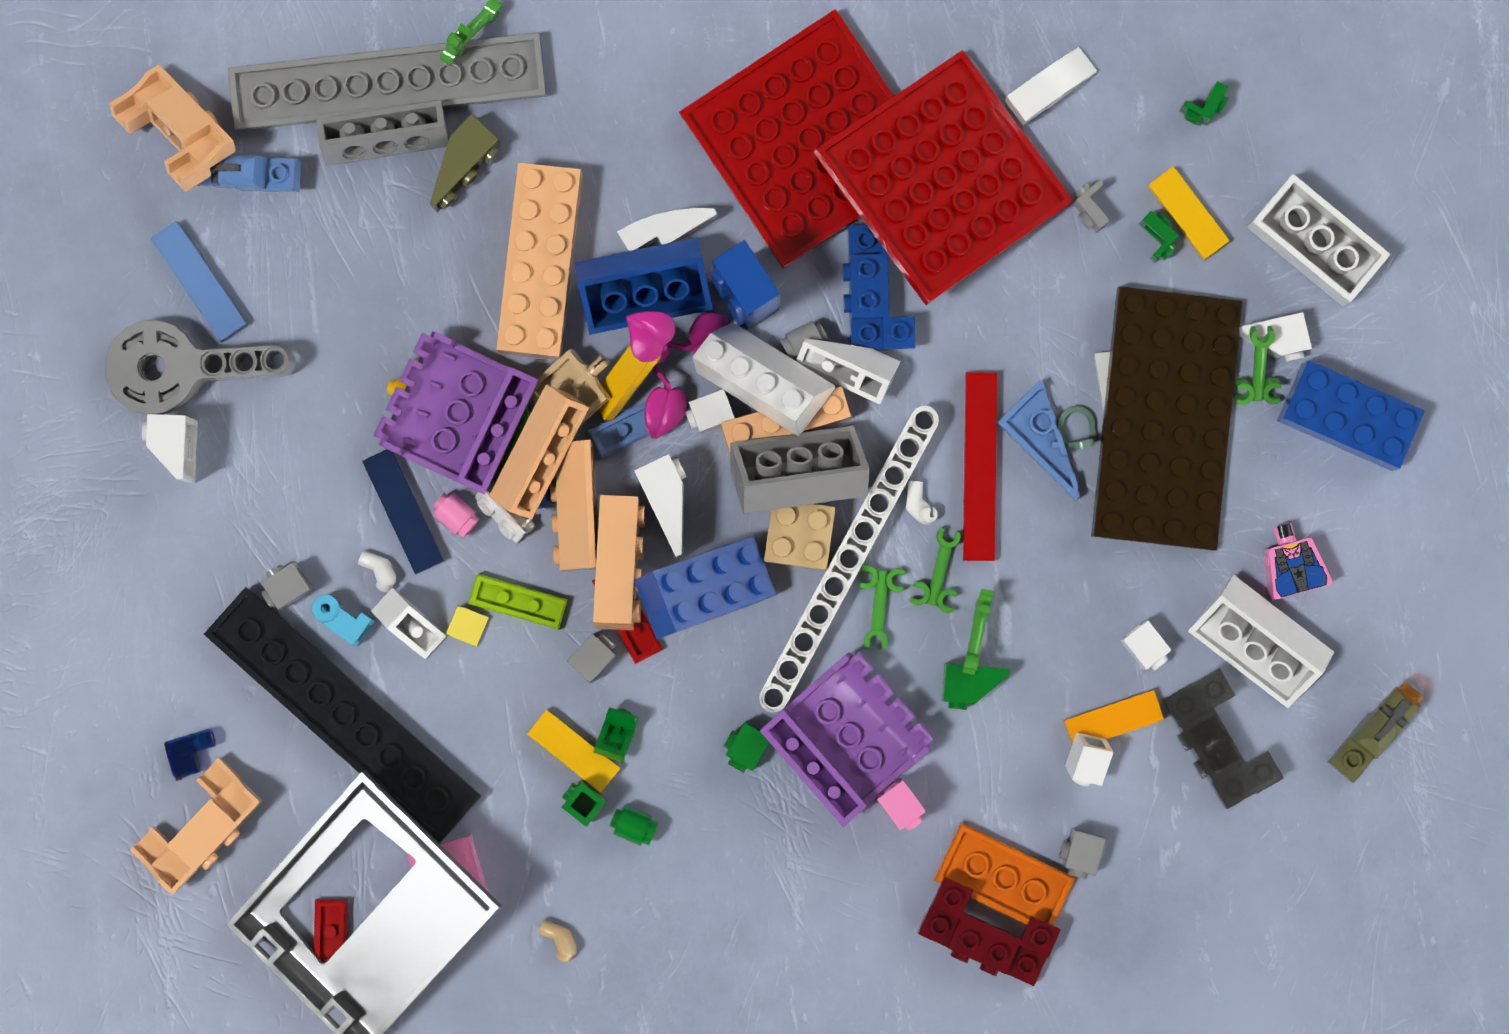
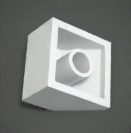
[142,414,198,483]

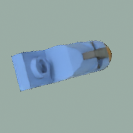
[197,154,301,192]

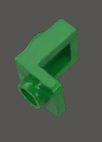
[1179,81,1229,126]
[1139,211,1179,262]
[593,707,639,763]

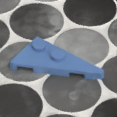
[997,380,1080,501]

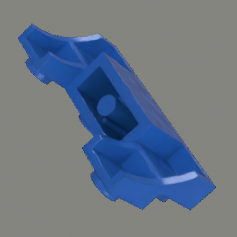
[843,225,915,351]

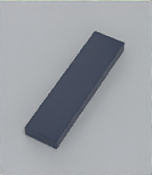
[362,449,444,575]

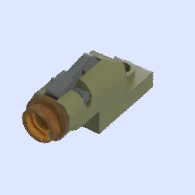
[1328,682,1424,783]

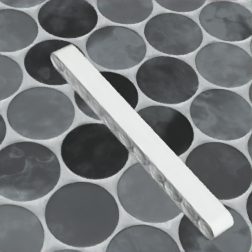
[759,406,939,712]

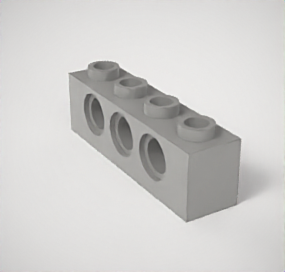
[316,100,449,166]

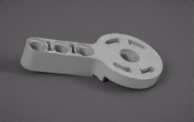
[105,320,296,415]

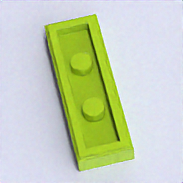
[468,574,568,630]

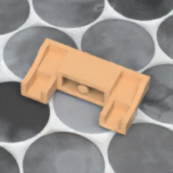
[109,65,236,192]

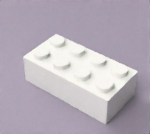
[1247,174,1391,307]

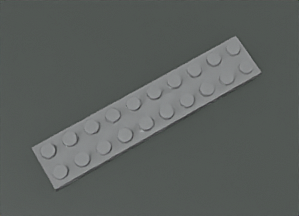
[228,33,547,132]

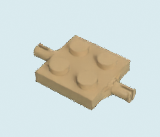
[531,349,611,426]

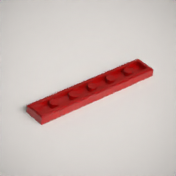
[963,372,997,561]

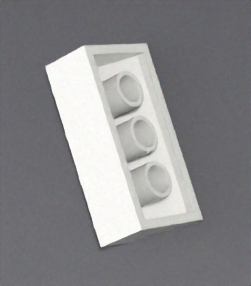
[692,322,835,437]
[1188,575,1334,708]

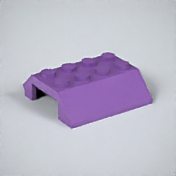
[373,331,539,495]
[759,652,935,827]

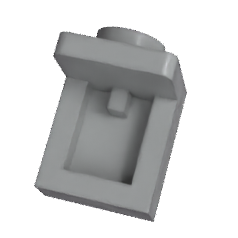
[1073,180,1110,233]

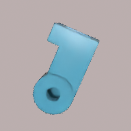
[312,595,376,646]

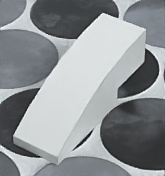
[1005,47,1098,126]
[617,208,718,251]

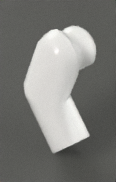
[906,481,938,525]
[358,550,396,592]

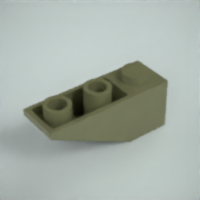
[430,114,501,212]

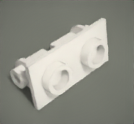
[475,480,536,544]

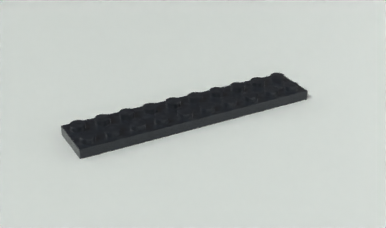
[203,587,482,844]

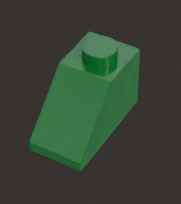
[941,664,1010,710]

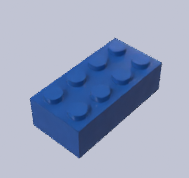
[574,237,713,335]
[711,240,780,329]
[1277,360,1425,471]
[634,536,776,640]

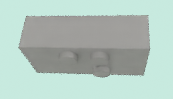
[730,426,869,514]

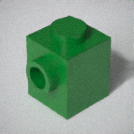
[723,722,769,773]
[561,781,608,827]

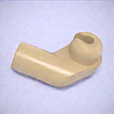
[538,919,577,963]

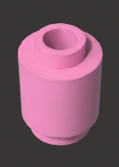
[432,492,480,538]

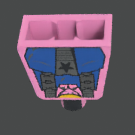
[1264,523,1333,600]

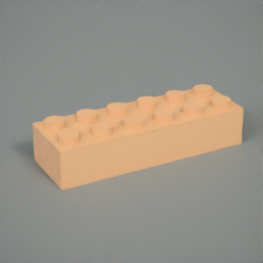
[496,162,583,360]

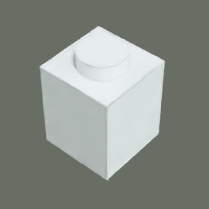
[685,389,735,434]
[1120,620,1171,671]
[1065,732,1113,786]

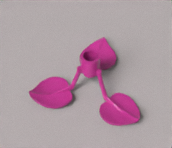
[626,311,731,439]

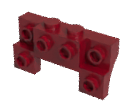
[917,876,1061,986]

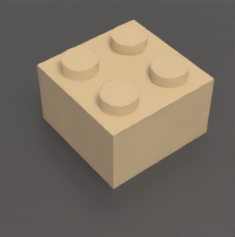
[764,504,835,571]

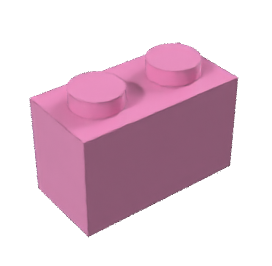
[875,778,926,831]

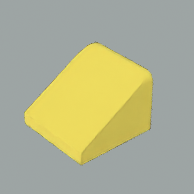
[446,605,489,646]

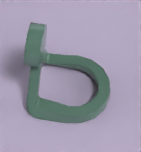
[1057,406,1099,450]

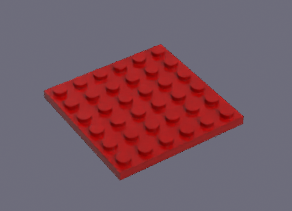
[679,9,894,269]
[814,50,1074,305]

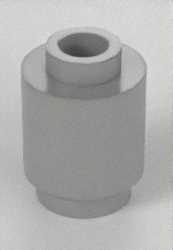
[779,320,828,360]

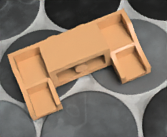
[130,757,263,895]

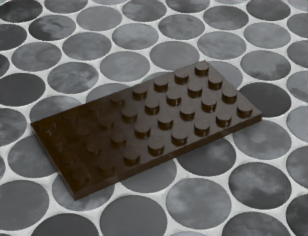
[1091,286,1242,551]

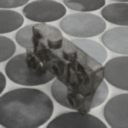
[1161,668,1284,809]

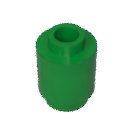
[610,805,659,846]

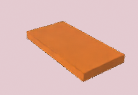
[934,822,1075,925]

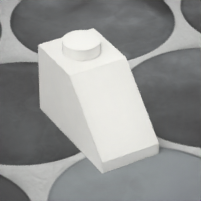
[1239,312,1312,362]
[371,588,446,659]

